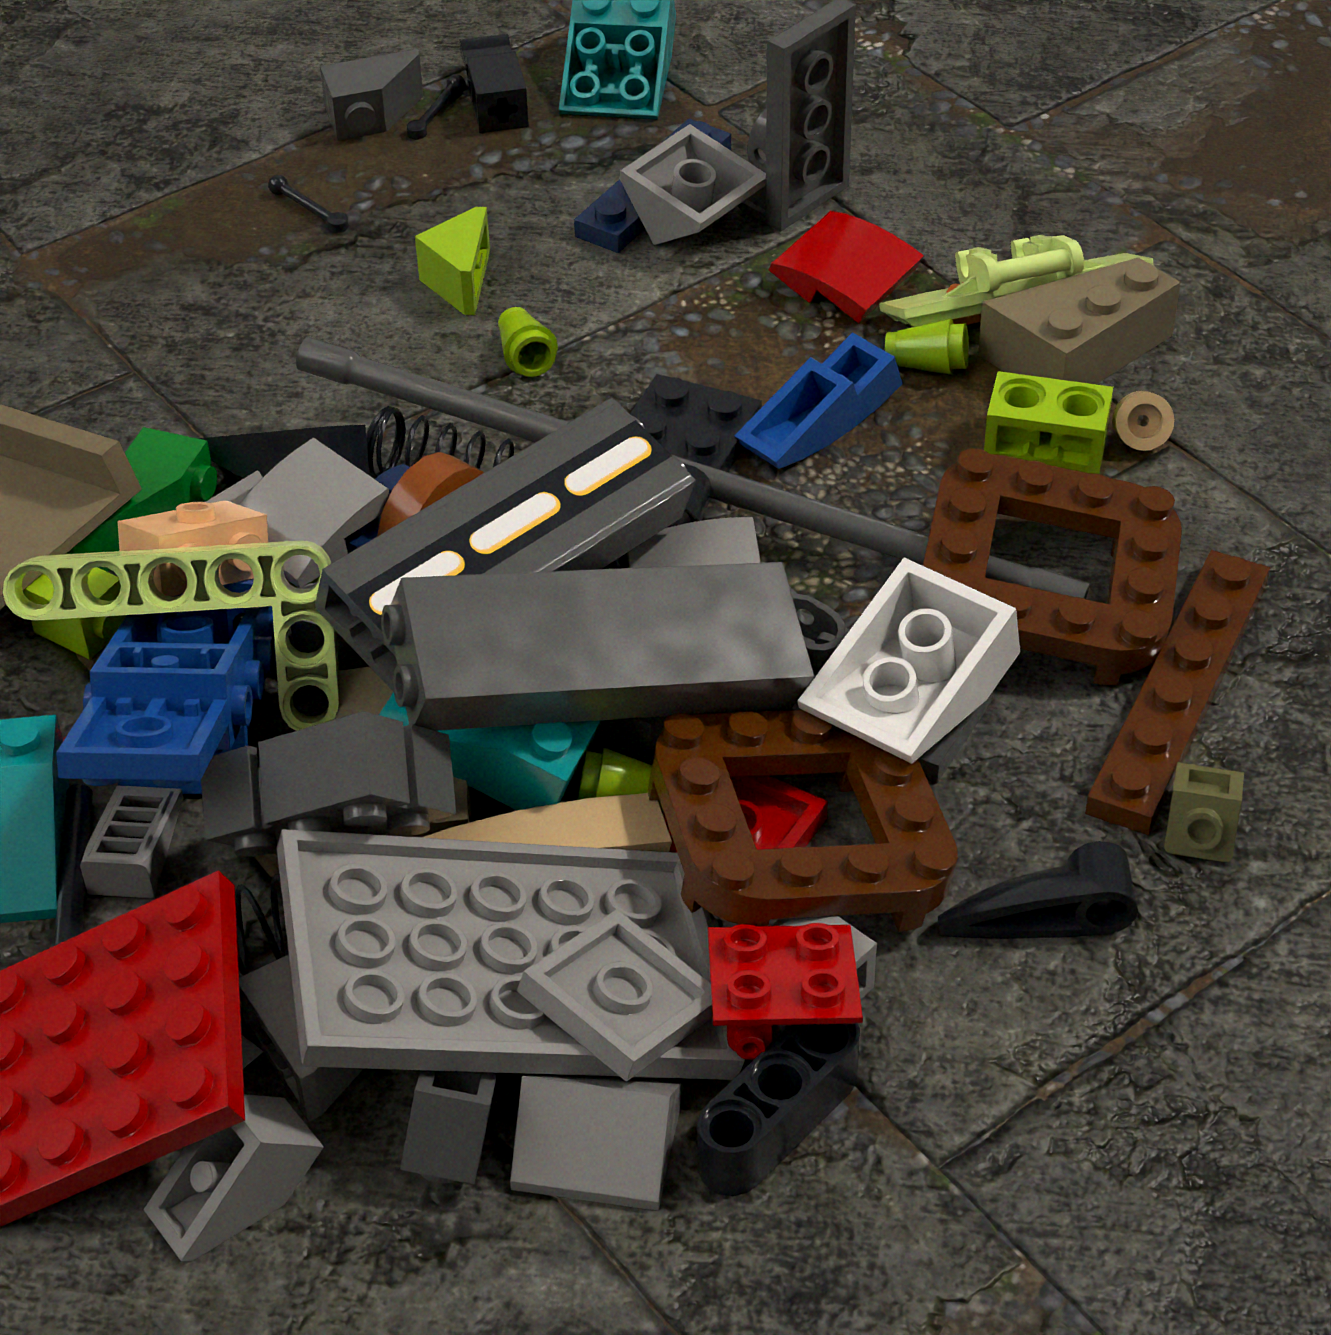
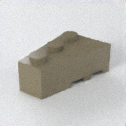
[978,258,1181,384]

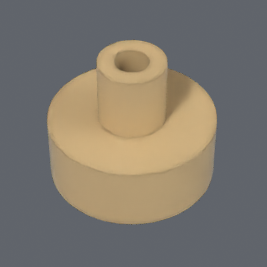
[1112,391,1174,451]

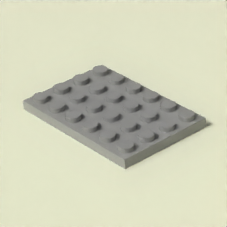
[277,829,745,1080]

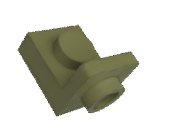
[1164,762,1244,862]

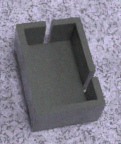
[201,711,456,856]

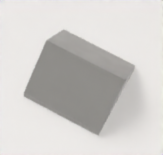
[619,124,766,245]
[510,1073,684,1211]

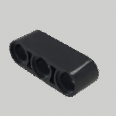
[697,1023,860,1196]

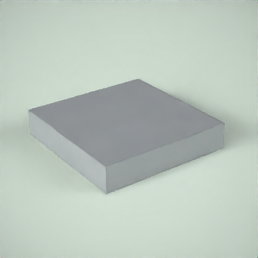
[517,909,713,1082]

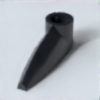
[938,841,1138,939]

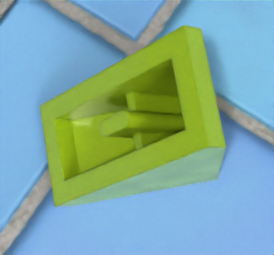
[415,207,490,315]

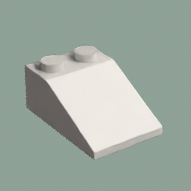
[798,558,1020,764]

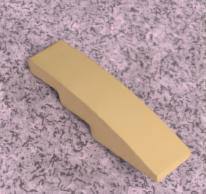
[422,793,672,852]

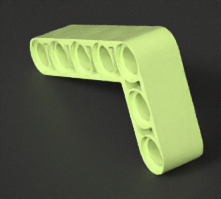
[2,541,339,731]

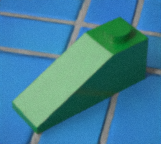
[67,427,217,572]

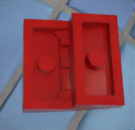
[768,211,924,323]

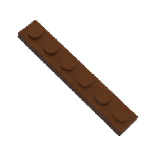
[1085,550,1270,835]

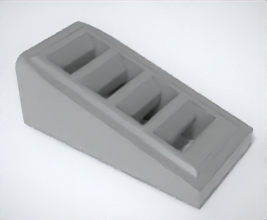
[80,785,183,898]

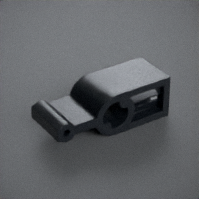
[459,34,529,133]

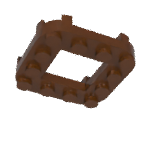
[923,448,1182,685]
[648,709,958,932]

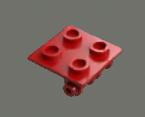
[708,923,863,1060]

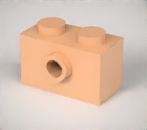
[118,501,268,596]

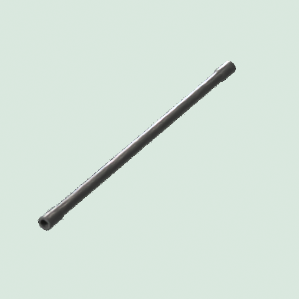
[296,337,1090,599]

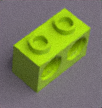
[984,371,1113,474]

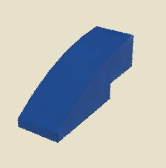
[734,332,902,469]

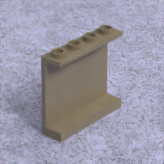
[0,404,142,609]

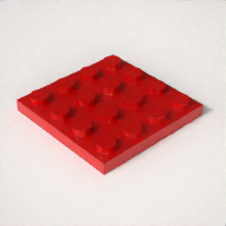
[0,870,245,1227]

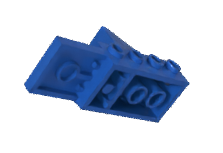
[56,579,276,794]

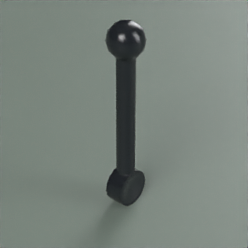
[406,74,466,140]
[268,174,348,233]

